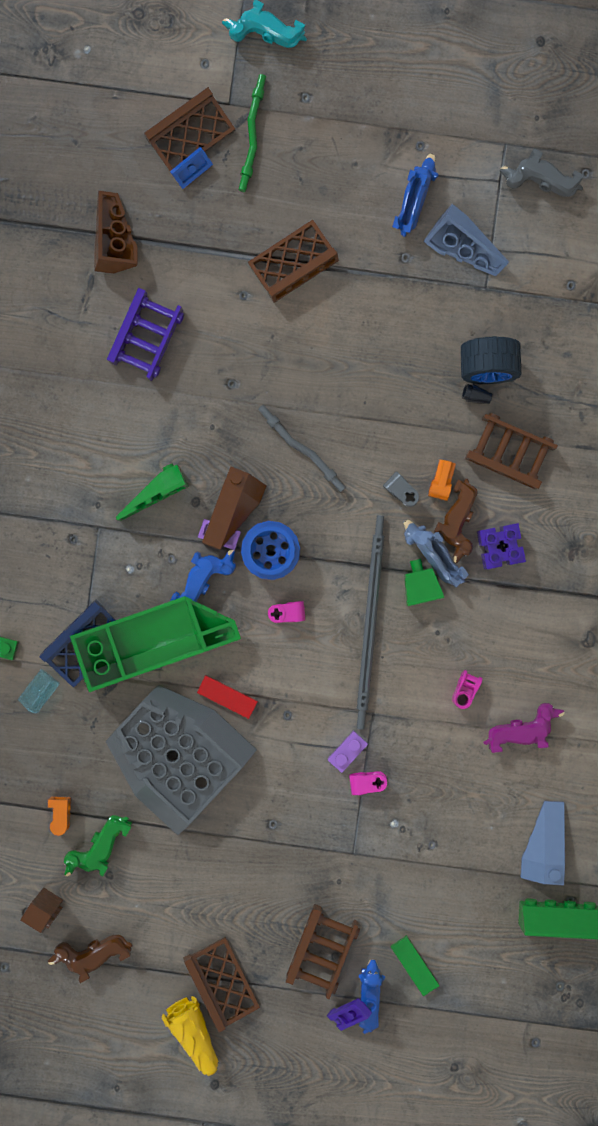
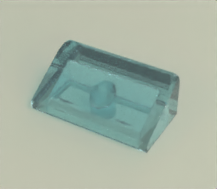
[18,669,60,713]

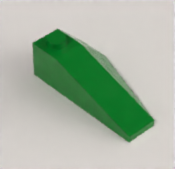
[116,463,189,521]

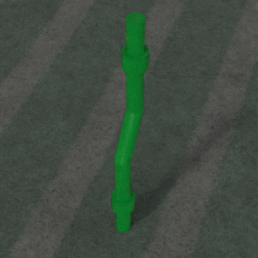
[238,74,266,192]

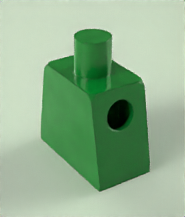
[404,559,444,606]

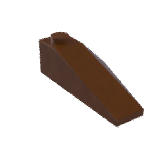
[94,191,138,274]
[202,467,267,550]

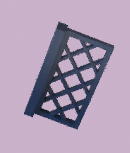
[39,600,116,688]

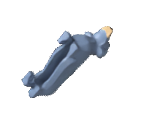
[403,520,469,587]

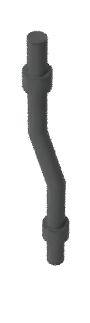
[258,405,346,493]

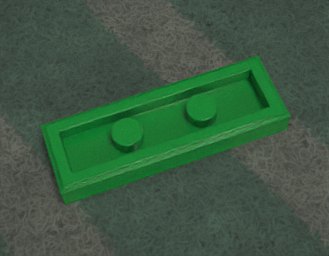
[391,935,440,997]

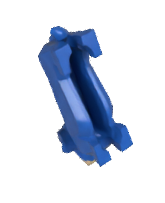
[392,154,439,237]
[170,550,236,602]
[359,959,385,1034]

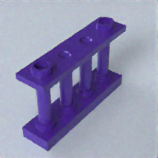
[107,288,184,381]

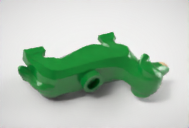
[64,815,132,877]

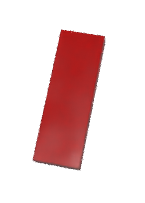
[197,675,258,719]

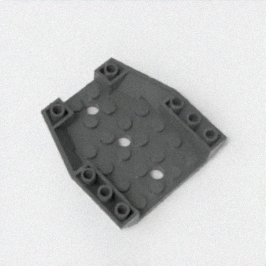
[106,685,257,835]

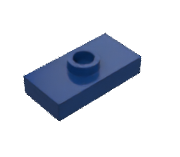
[170,147,213,189]

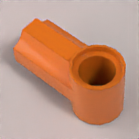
[428,460,456,501]

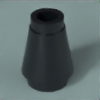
[462,383,493,404]

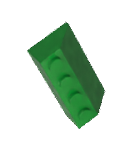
[518,898,598,939]

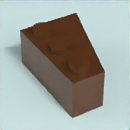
[20,888,63,933]

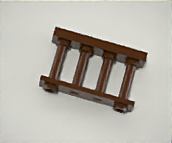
[464,413,558,490]
[286,904,360,1000]

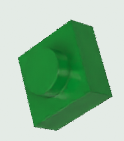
[0,636,19,660]

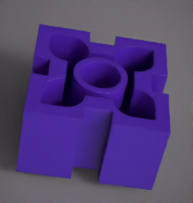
[477,523,526,569]

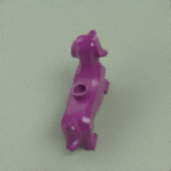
[483,703,564,753]

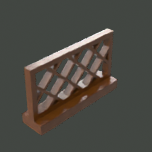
[144,87,235,171]
[248,220,339,303]
[183,937,260,1033]

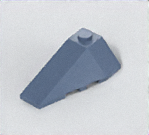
[423,204,509,276]
[520,801,565,885]

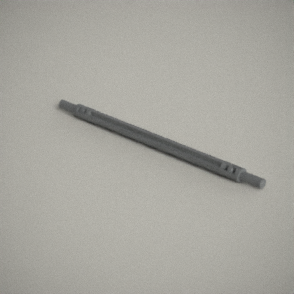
[356,515,385,730]

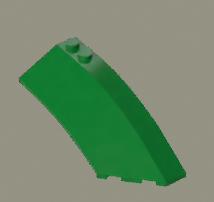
[70,596,241,693]

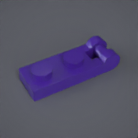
[327,998,372,1031]

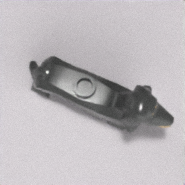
[499,148,584,197]

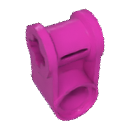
[268,601,306,623]
[452,670,483,709]
[349,771,387,795]

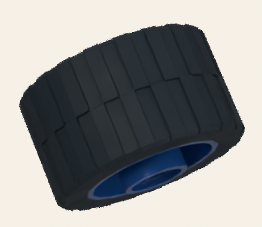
[461,336,521,384]

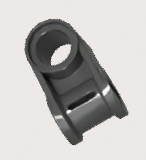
[383,472,419,507]

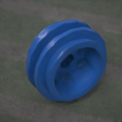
[241,521,300,580]

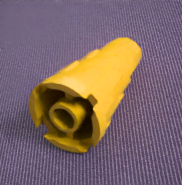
[162,996,219,1076]

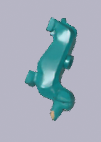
[222,0,307,48]

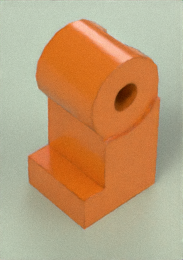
[48,797,71,836]

